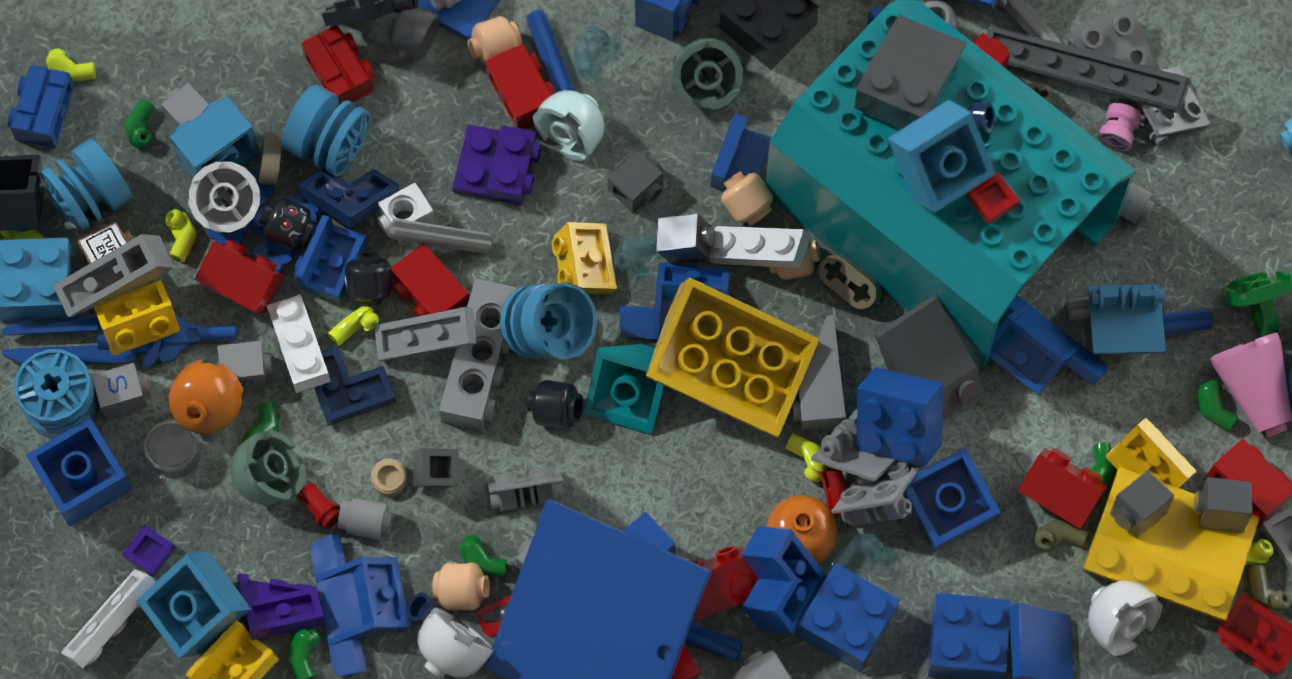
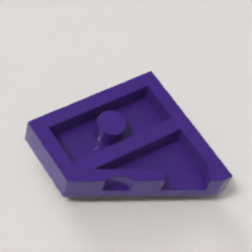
[237,573,325,640]

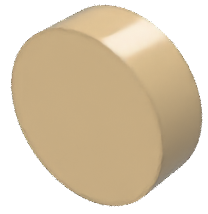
[370,459,408,497]

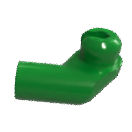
[124,98,155,149]
[1197,380,1239,432]
[242,401,279,443]
[1091,442,1115,485]
[459,535,507,578]
[287,628,320,679]

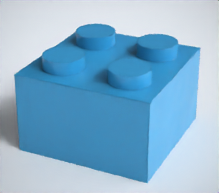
[169,96,260,180]
[887,100,995,213]
[0,238,75,322]
[137,551,251,659]

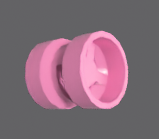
[1098,103,1142,151]

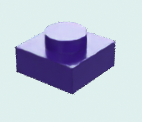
[122,525,176,578]

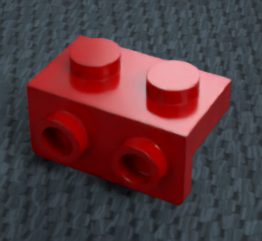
[690,546,758,622]
[1216,593,1292,675]

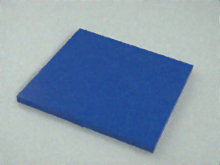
[485,499,711,679]

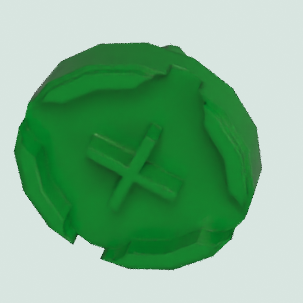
[1221,270,1292,337]

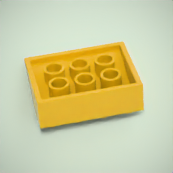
[645,277,820,438]
[1082,467,1260,622]

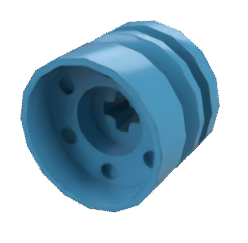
[281,84,371,177]
[40,138,133,233]
[500,283,597,360]
[14,349,99,440]

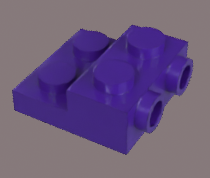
[452,124,542,205]

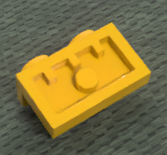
[552,222,617,294]
[94,280,180,355]

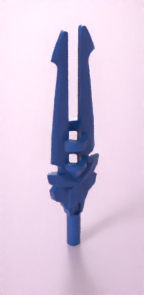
[2,312,237,368]

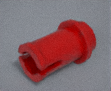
[819,469,847,516]
[296,482,340,529]

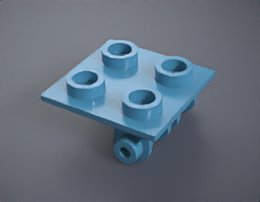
[1088,284,1166,355]

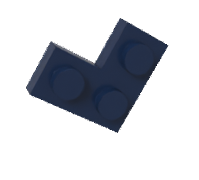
[299,168,399,228]
[314,346,396,426]

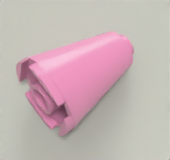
[1210,333,1292,437]

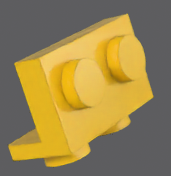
[1106,418,1197,488]
[186,621,279,679]

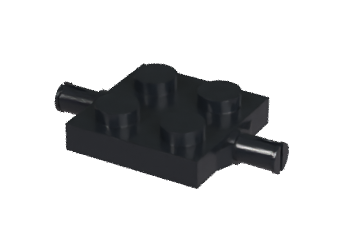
[321,0,419,27]

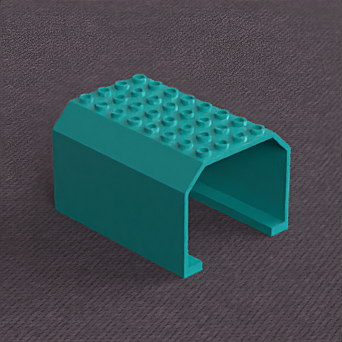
[766,0,1136,372]

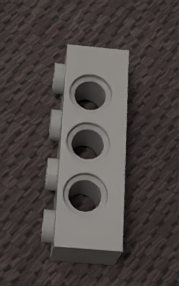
[439,278,517,431]

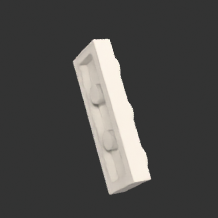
[709,226,811,268]
[267,294,331,393]
[61,569,156,668]

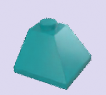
[583,344,668,434]

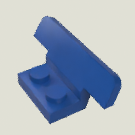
[620,262,730,339]
[989,295,1107,395]
[311,534,411,677]

